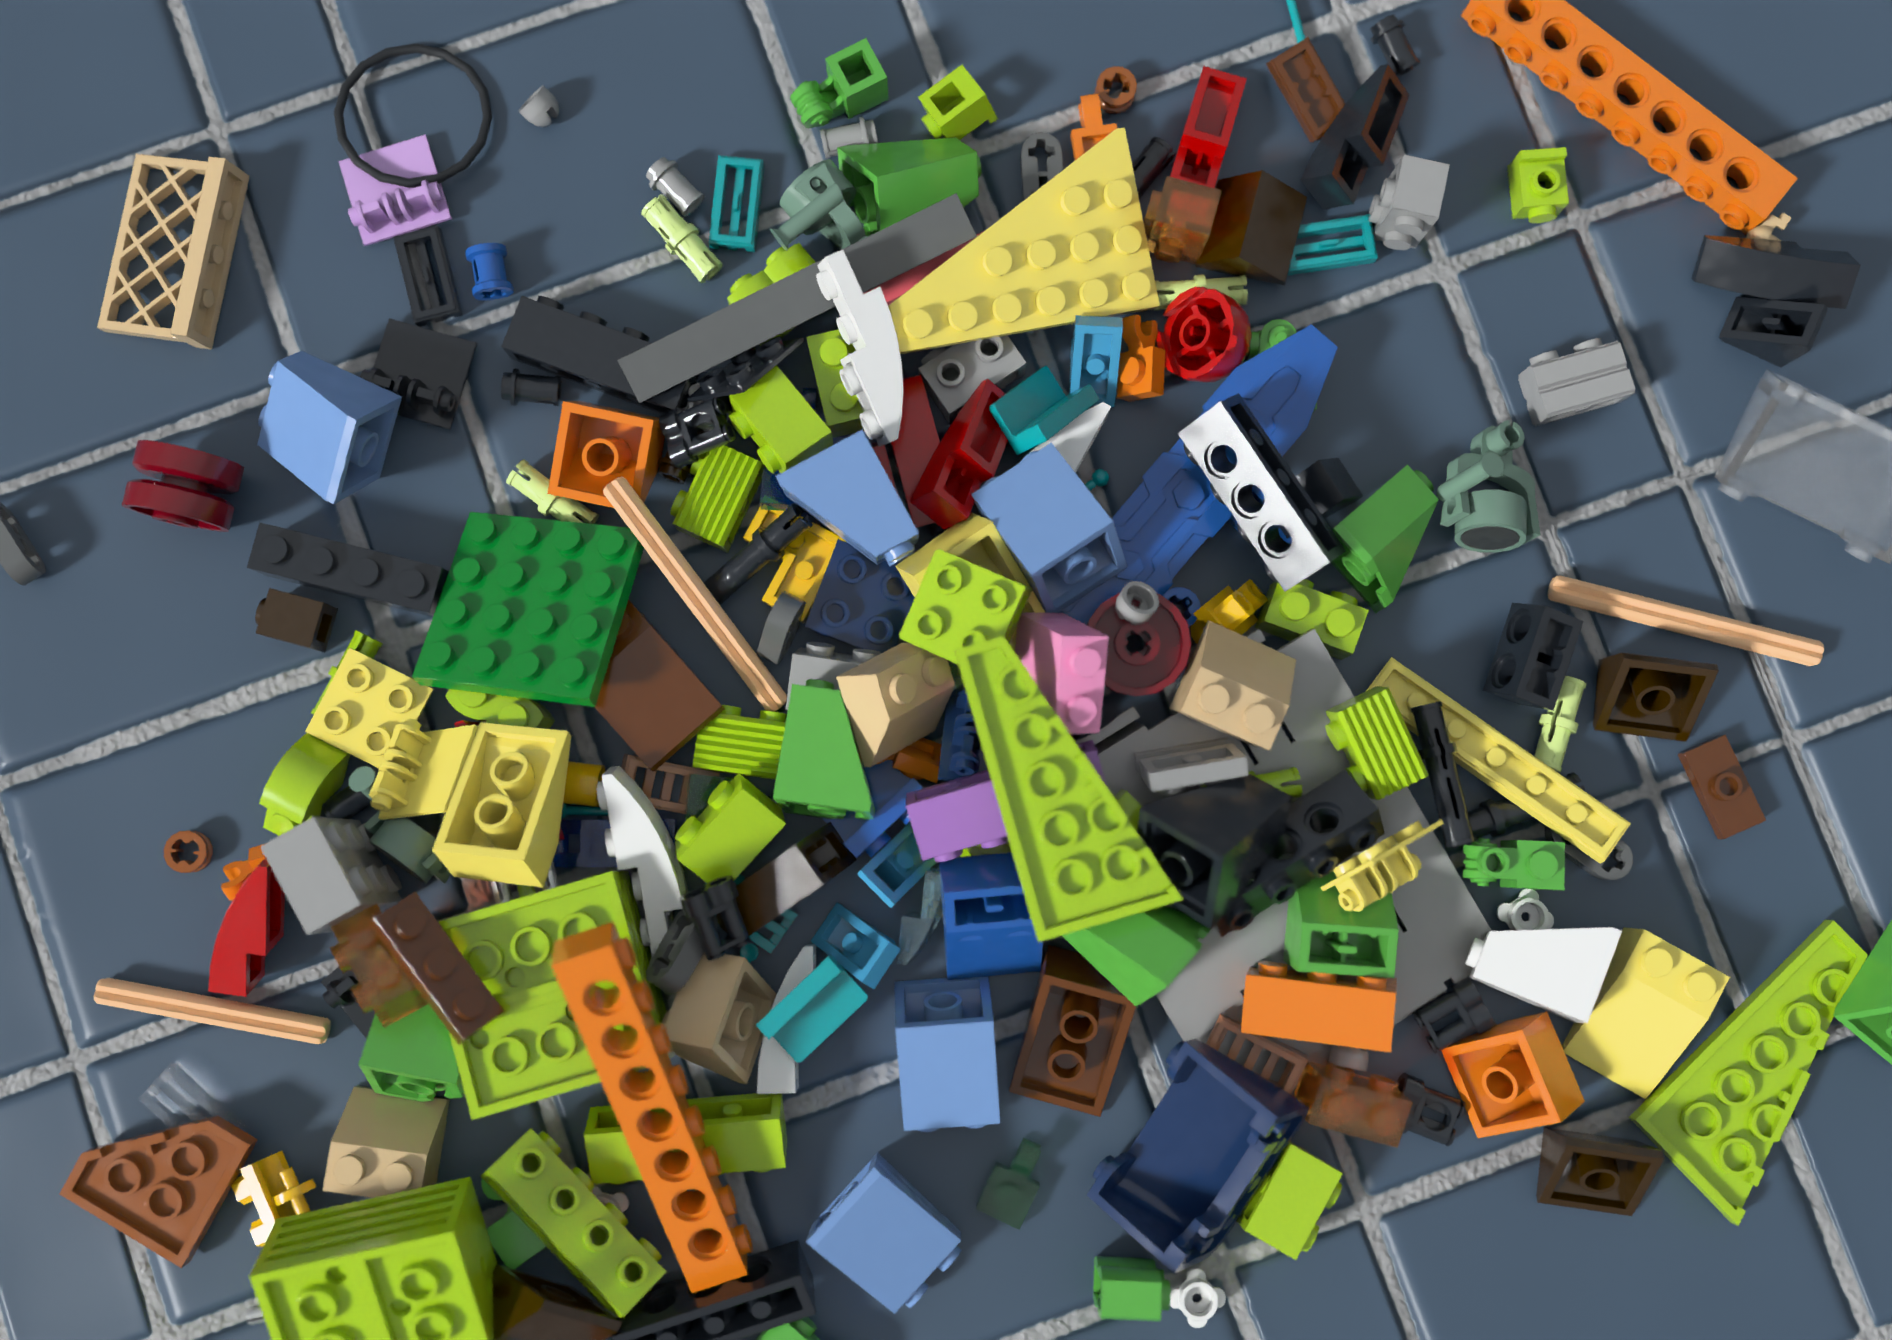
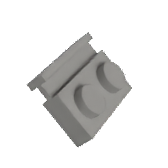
[1134,737,1248,795]

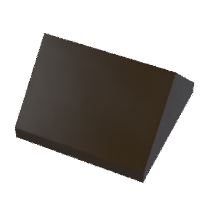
[1196,170,1307,286]
[1593,653,1719,742]
[1536,1127,1665,1216]
[492,1264,622,1340]

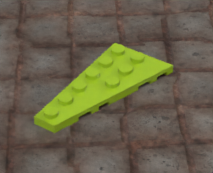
[954,636,1184,942]
[1629,920,1868,1226]

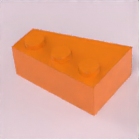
[1241,961,1397,1052]

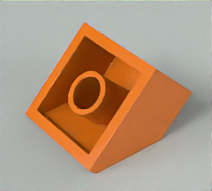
[547,401,665,508]
[1441,1011,1585,1138]

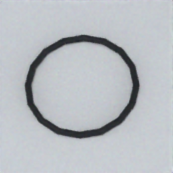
[334,44,492,188]

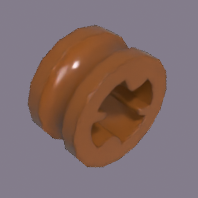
[1095,66,1137,114]
[164,831,213,873]

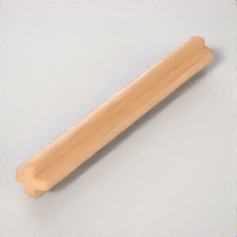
[94,978,331,1044]

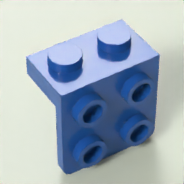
[822,760,924,858]

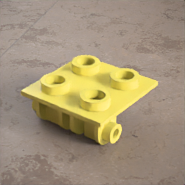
[305,647,434,768]
[369,718,478,820]
[1320,819,1444,912]

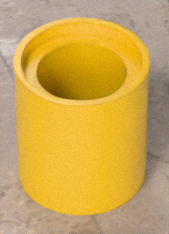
[563,761,605,807]

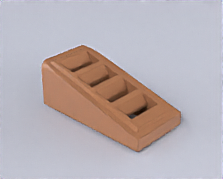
[621,754,720,817]
[1206,1014,1308,1094]

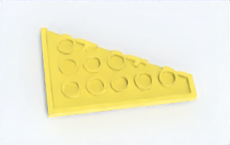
[888,127,1160,354]

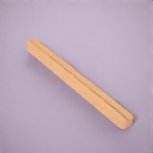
[603,477,787,712]
[1548,575,1824,666]

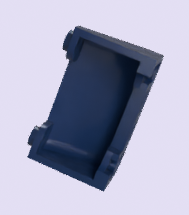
[1087,1039,1309,1274]

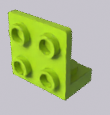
[899,549,1033,664]

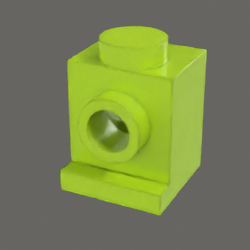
[918,65,998,140]
[1507,147,1569,223]

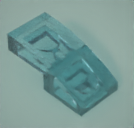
[897,867,943,965]

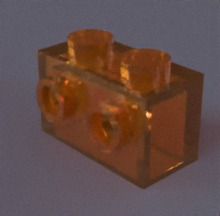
[1143,176,1221,264]
[330,903,428,1028]
[1294,1061,1413,1148]

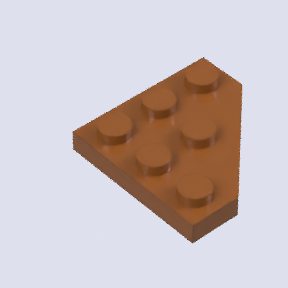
[59,1115,258,1268]

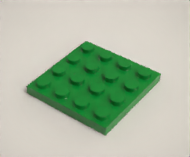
[412,512,644,707]

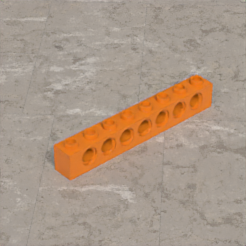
[1461,0,1798,235]
[551,922,753,1293]

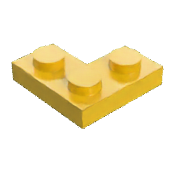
[743,497,846,624]

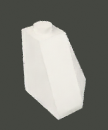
[1465,927,1622,1023]

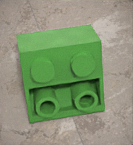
[1283,871,1399,978]

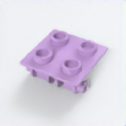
[338,135,452,246]

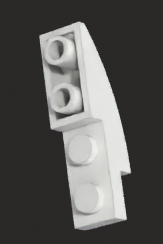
[816,249,903,447]
[597,766,688,957]

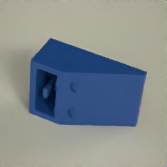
[939,852,1043,980]

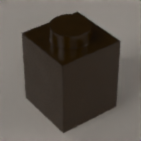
[255,588,338,653]

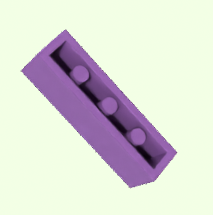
[906,739,1107,862]

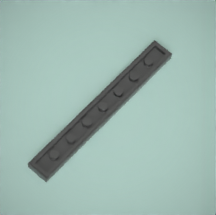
[617,193,977,403]

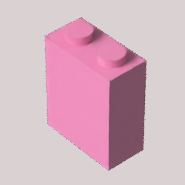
[1015,613,1109,734]

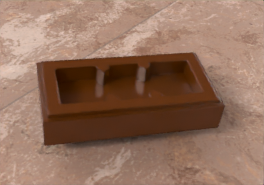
[1266,37,1346,143]
[1677,735,1766,839]

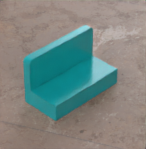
[989,366,1099,455]
[756,955,868,1063]

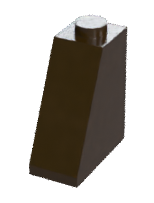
[716,822,857,936]

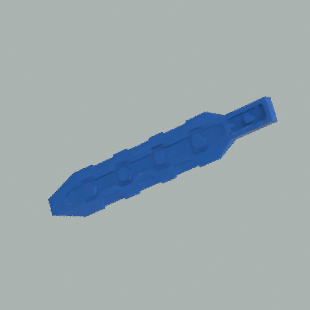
[1058,324,1338,625]

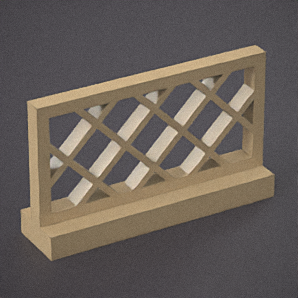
[97,154,249,350]

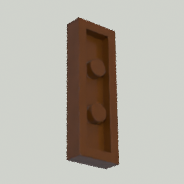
[370,892,504,1045]

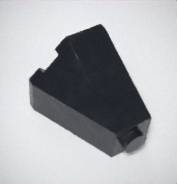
[1137,774,1292,930]

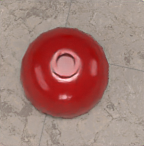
[1157,287,1252,382]

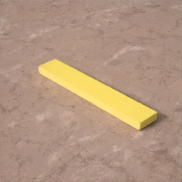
[1366,657,1631,864]

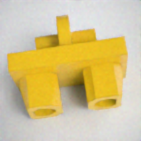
[1190,579,1268,644]
[231,1150,317,1247]

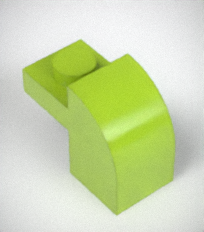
[259,733,350,836]

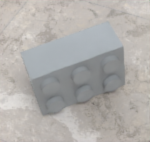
[260,817,402,935]

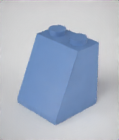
[257,351,402,504]
[775,430,919,567]
[972,443,1127,613]
[894,976,1000,1132]
[806,1152,961,1314]

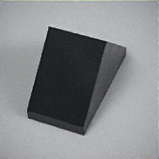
[1719,297,1828,367]
[1263,458,1363,539]

